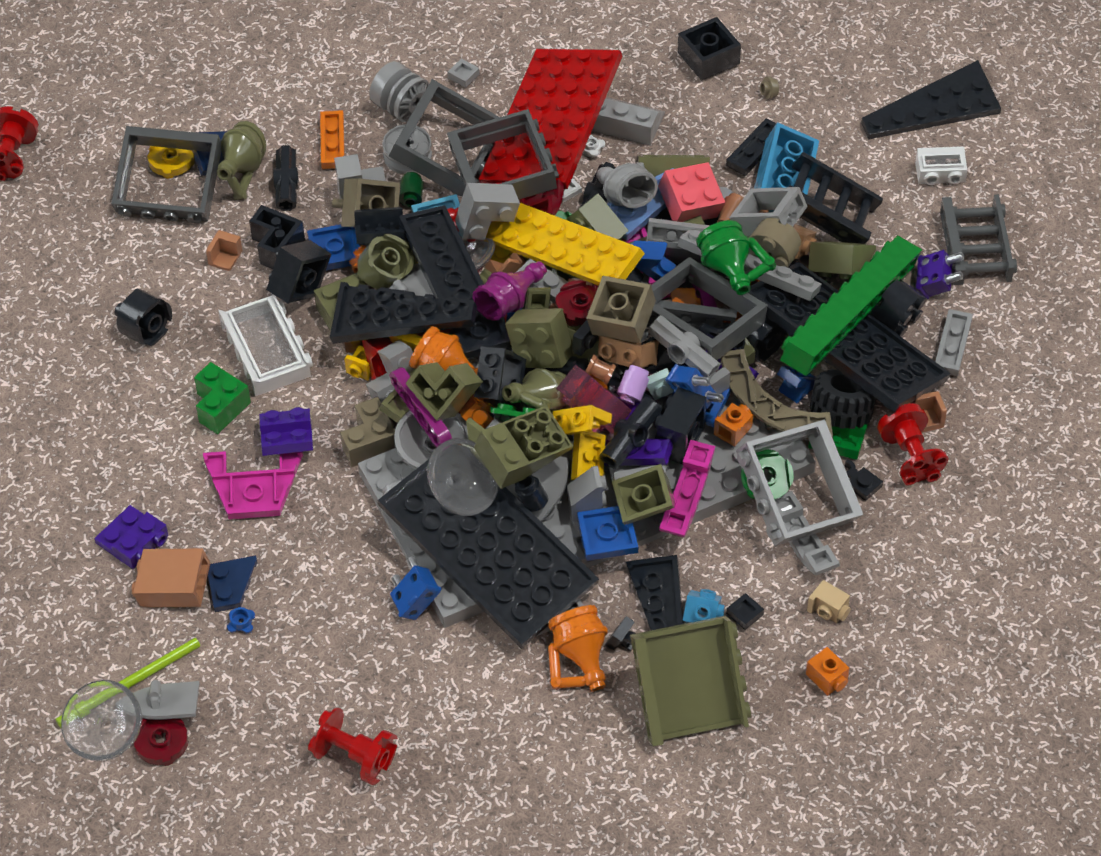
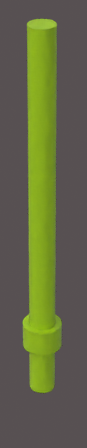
[55,638,200,728]

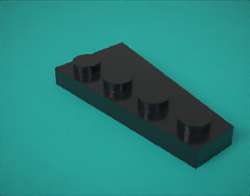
[625,555,684,630]

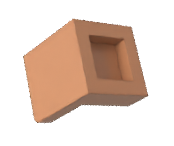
[206,230,243,271]
[485,252,526,273]
[913,391,947,433]

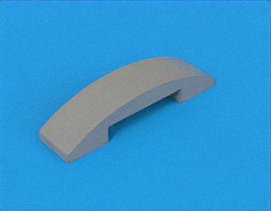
[775,491,840,575]

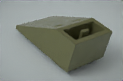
[474,405,573,489]

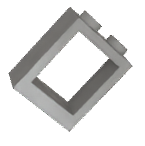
[729,187,807,237]

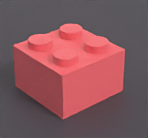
[658,162,725,222]

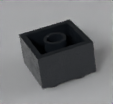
[678,17,741,81]
[266,240,332,304]
[655,387,707,465]

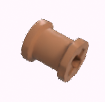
[584,355,617,385]

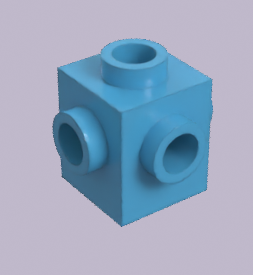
[683,589,725,622]

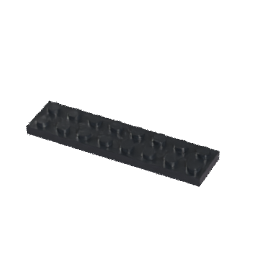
[399,205,512,359]

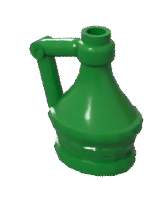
[696,220,776,295]

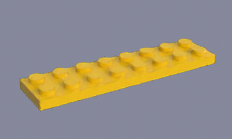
[485,203,645,286]

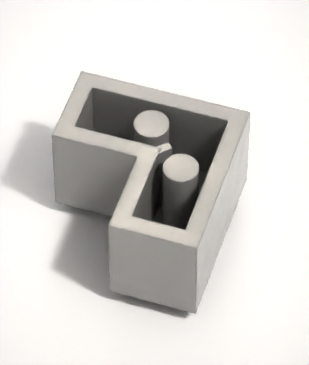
[334,154,386,199]
[455,183,520,240]
[366,340,414,403]

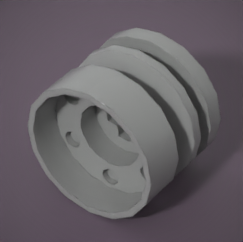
[369,61,429,122]

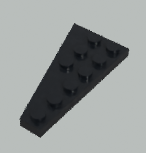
[861,60,1001,140]
[329,282,477,344]

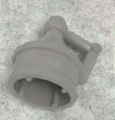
[596,162,658,208]

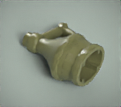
[217,121,266,200]
[502,368,577,414]

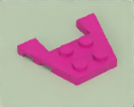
[203,451,303,520]

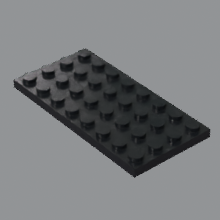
[748,262,951,412]
[378,438,599,649]

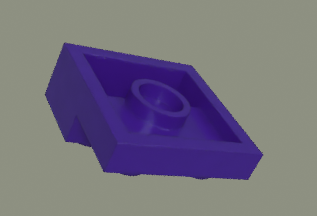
[259,407,313,456]
[94,505,169,569]

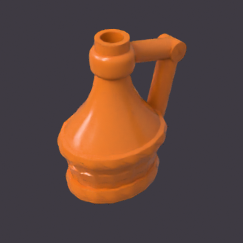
[409,326,478,374]
[548,605,608,692]

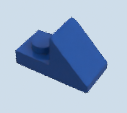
[631,240,676,281]
[777,366,816,403]

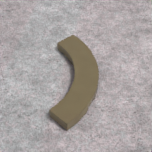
[720,349,833,439]

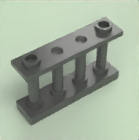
[940,194,1017,285]

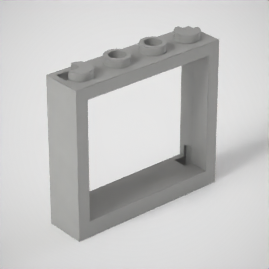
[736,420,864,546]

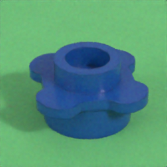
[227,607,255,633]

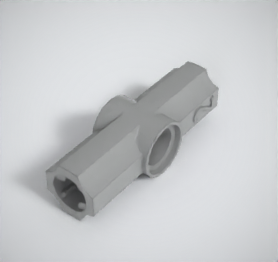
[647,315,720,379]

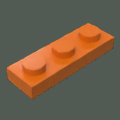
[320,110,345,169]

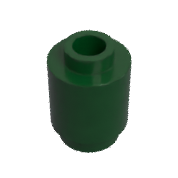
[399,172,424,208]

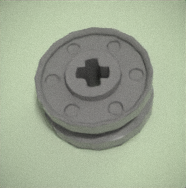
[382,124,432,174]

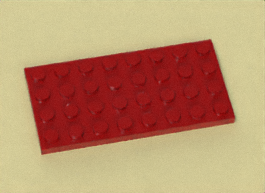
[479,49,623,189]

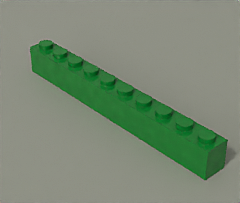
[780,235,922,376]

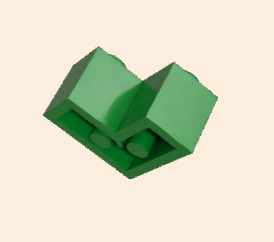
[194,362,251,435]

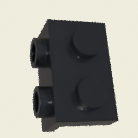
[354,207,405,246]

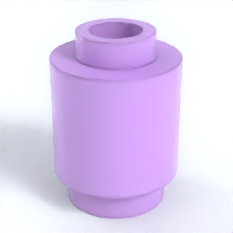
[617,365,649,405]

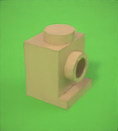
[807,580,851,623]

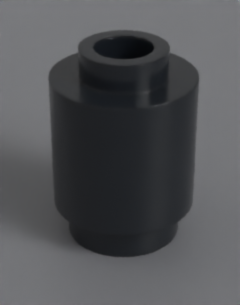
[515,475,549,512]

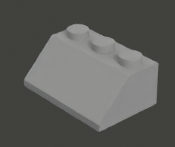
[592,97,665,146]

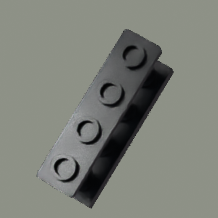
[788,152,883,244]

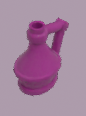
[472,261,547,321]

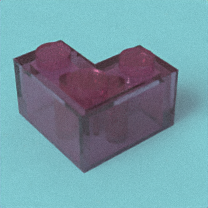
[556,365,632,434]

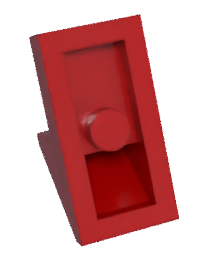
[362,337,393,381]

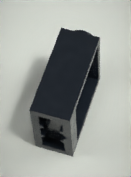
[474,346,527,409]

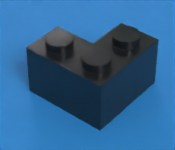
[249,205,305,269]

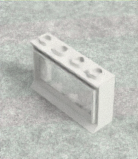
[218,293,313,396]

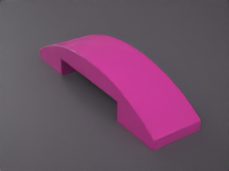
[659,440,715,537]

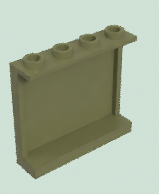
[630,616,751,746]

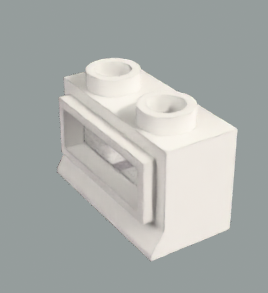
[915,147,967,185]

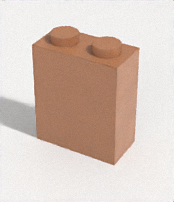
[132,548,210,607]

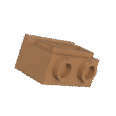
[598,336,659,368]

